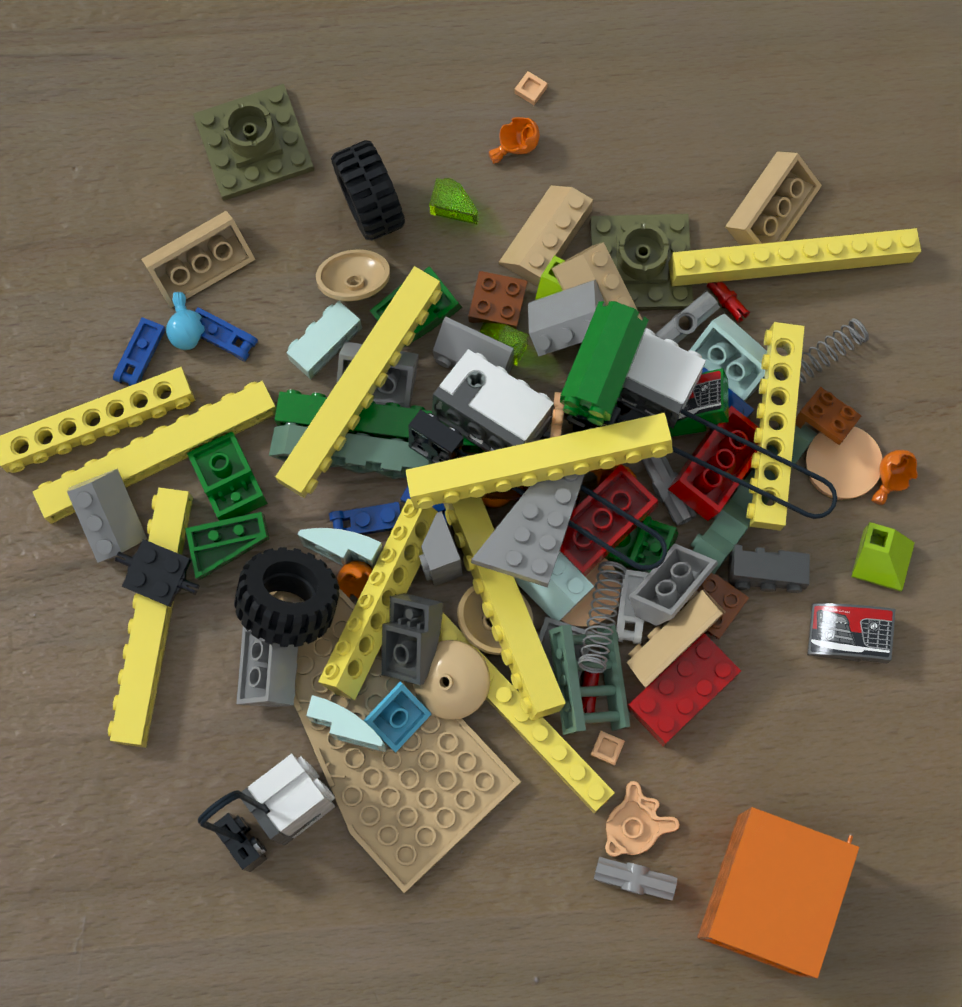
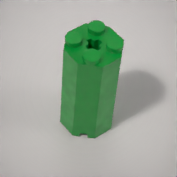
[560,301,649,426]

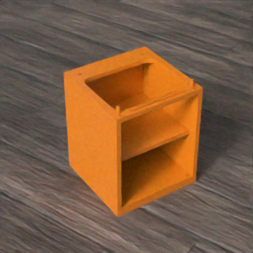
[697,807,859,979]

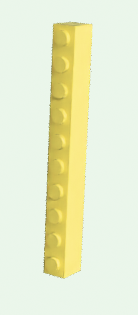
[668,228,921,286]
[275,266,442,498]
[33,381,276,524]
[406,413,673,509]
[108,488,193,748]
[443,497,566,721]
[438,613,615,814]

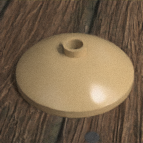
[316,250,390,302]
[457,586,533,655]
[413,640,490,720]

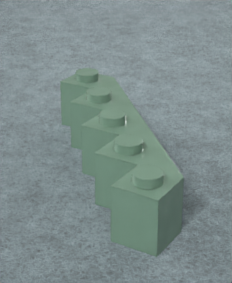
[269,422,434,479]
[690,425,817,574]

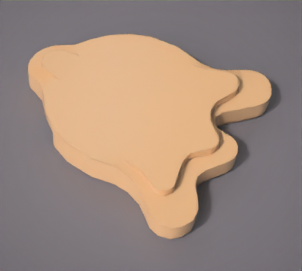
[550,392,564,438]
[605,781,680,857]

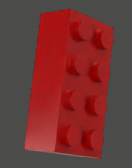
[668,405,759,521]
[560,464,658,577]
[628,633,741,747]

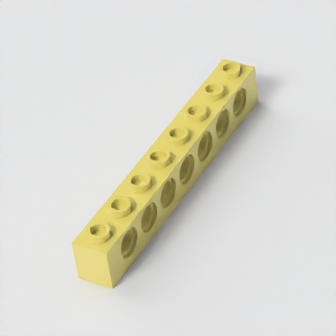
[746,322,805,531]
[0,367,196,473]
[318,499,438,700]

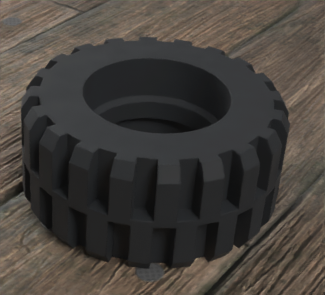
[331,140,405,241]
[234,547,340,647]

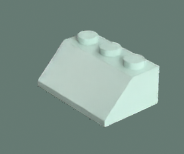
[690,314,767,401]
[514,551,594,621]

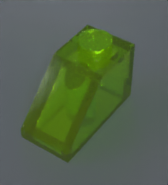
[429,178,479,225]
[479,323,528,366]

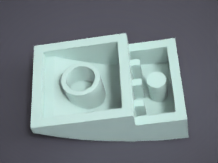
[297,528,383,569]
[306,695,387,752]

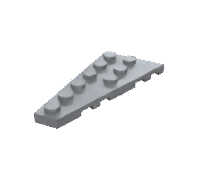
[471,474,585,588]

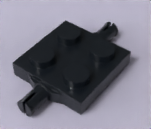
[115,539,199,607]

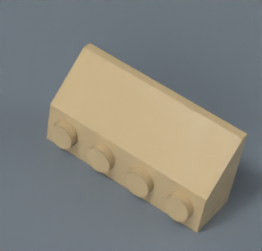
[725,152,822,246]
[499,185,593,287]
[141,211,255,308]
[551,242,642,320]
[627,589,726,688]

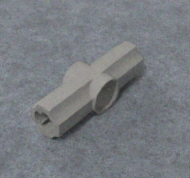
[655,291,720,343]
[642,456,696,526]
[593,857,678,901]

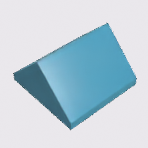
[363,682,432,753]

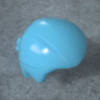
[166,292,205,350]

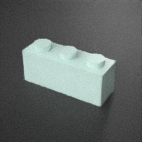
[286,301,362,380]

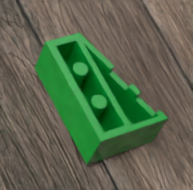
[185,512,270,580]

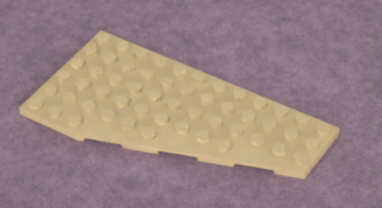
[270,589,521,893]

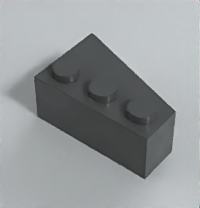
[728,544,810,593]

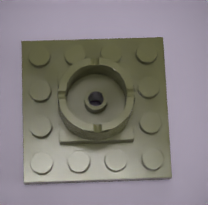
[193,84,314,201]
[590,214,693,311]

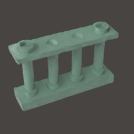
[548,623,630,735]

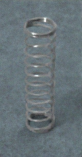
[774,318,869,383]
[578,561,626,673]

